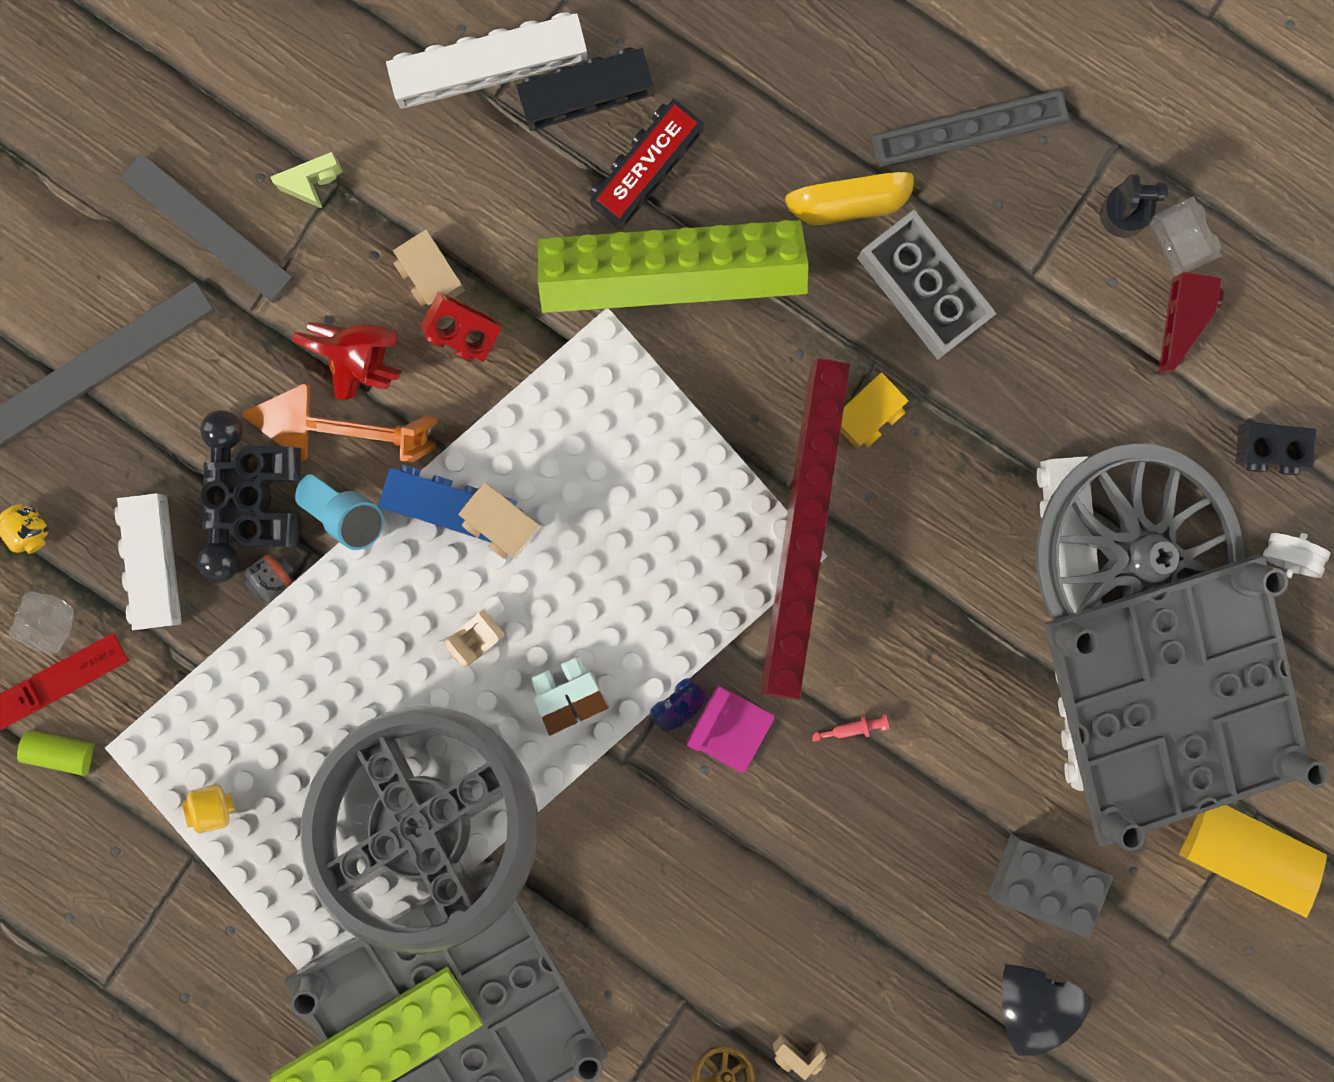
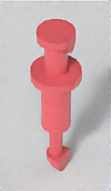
[812,714,890,742]

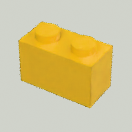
[840,372,908,449]

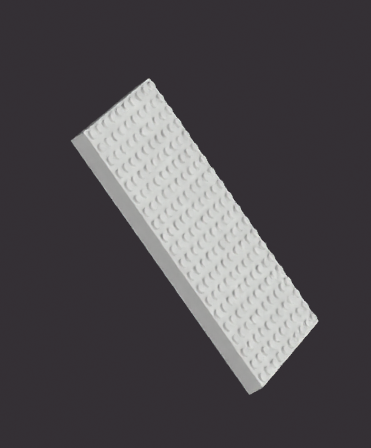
[105,308,827,970]

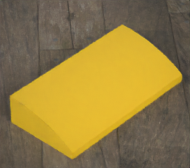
[1179,805,1327,918]

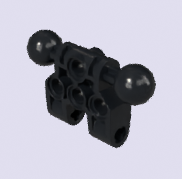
[196,410,301,583]

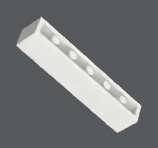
[386,12,588,109]

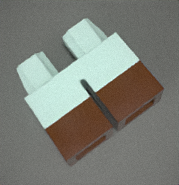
[532,656,609,736]

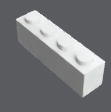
[115,493,182,630]

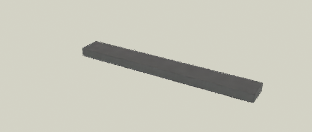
[0,282,216,448]

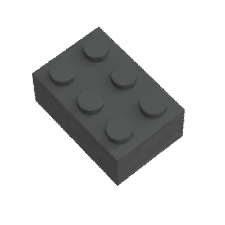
[988,833,1114,939]

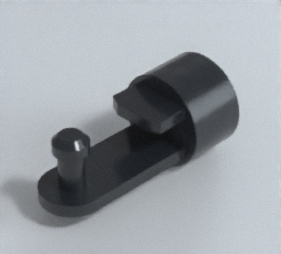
[1100,174,1168,238]

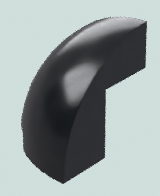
[1002,964,1092,1056]

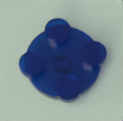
[650,678,706,731]

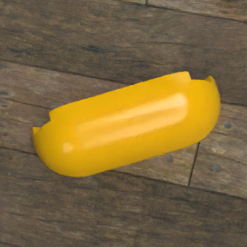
[785,172,914,226]

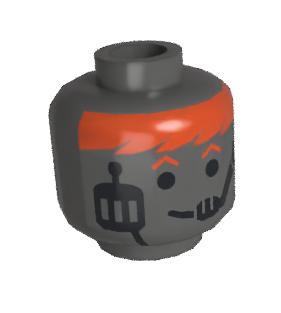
[243,554,295,603]

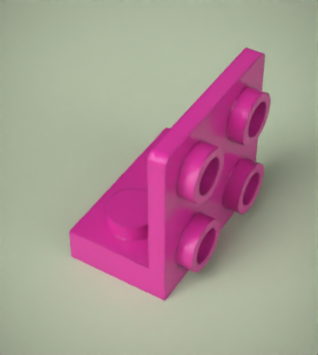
[686,684,774,773]

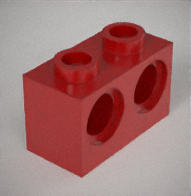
[421,291,502,362]

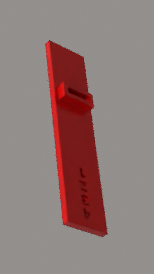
[0,633,129,731]

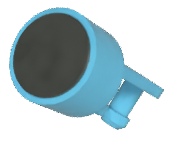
[295,474,384,550]

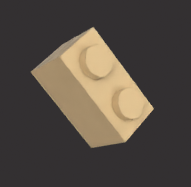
[393,229,466,308]
[458,482,542,559]

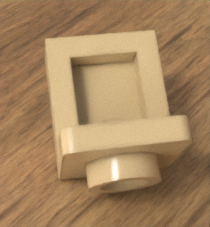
[444,609,505,668]
[773,1035,827,1080]

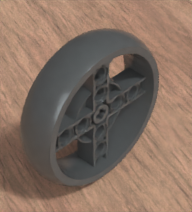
[301,706,539,954]

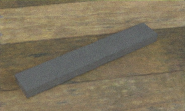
[872,89,1070,169]
[121,153,294,304]

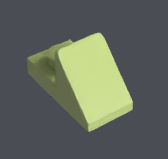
[271,152,343,208]

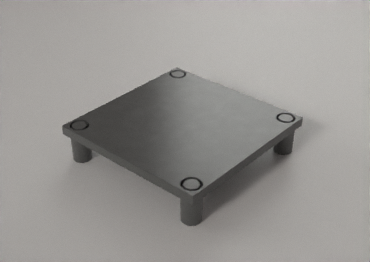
[1044,555,1329,851]
[285,860,608,1082]

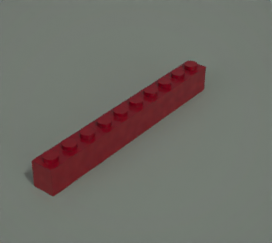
[760,358,850,700]

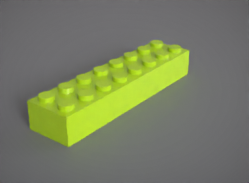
[538,220,808,313]

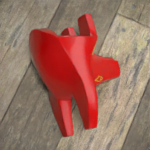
[292,322,402,401]

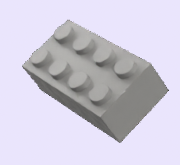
[857,210,997,360]

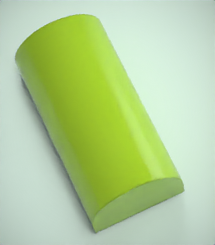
[17,730,95,776]

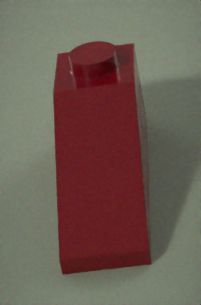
[1158,272,1224,375]

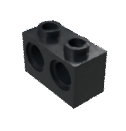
[1235,422,1316,475]

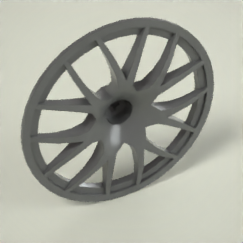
[1036,444,1245,620]

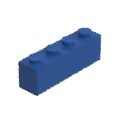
[378,464,523,543]

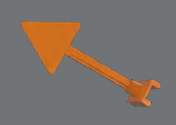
[242,383,438,463]

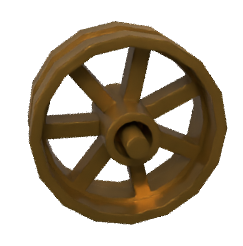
[691,1047,755,1082]

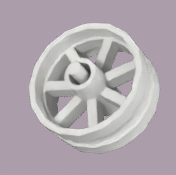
[1263,533,1331,578]

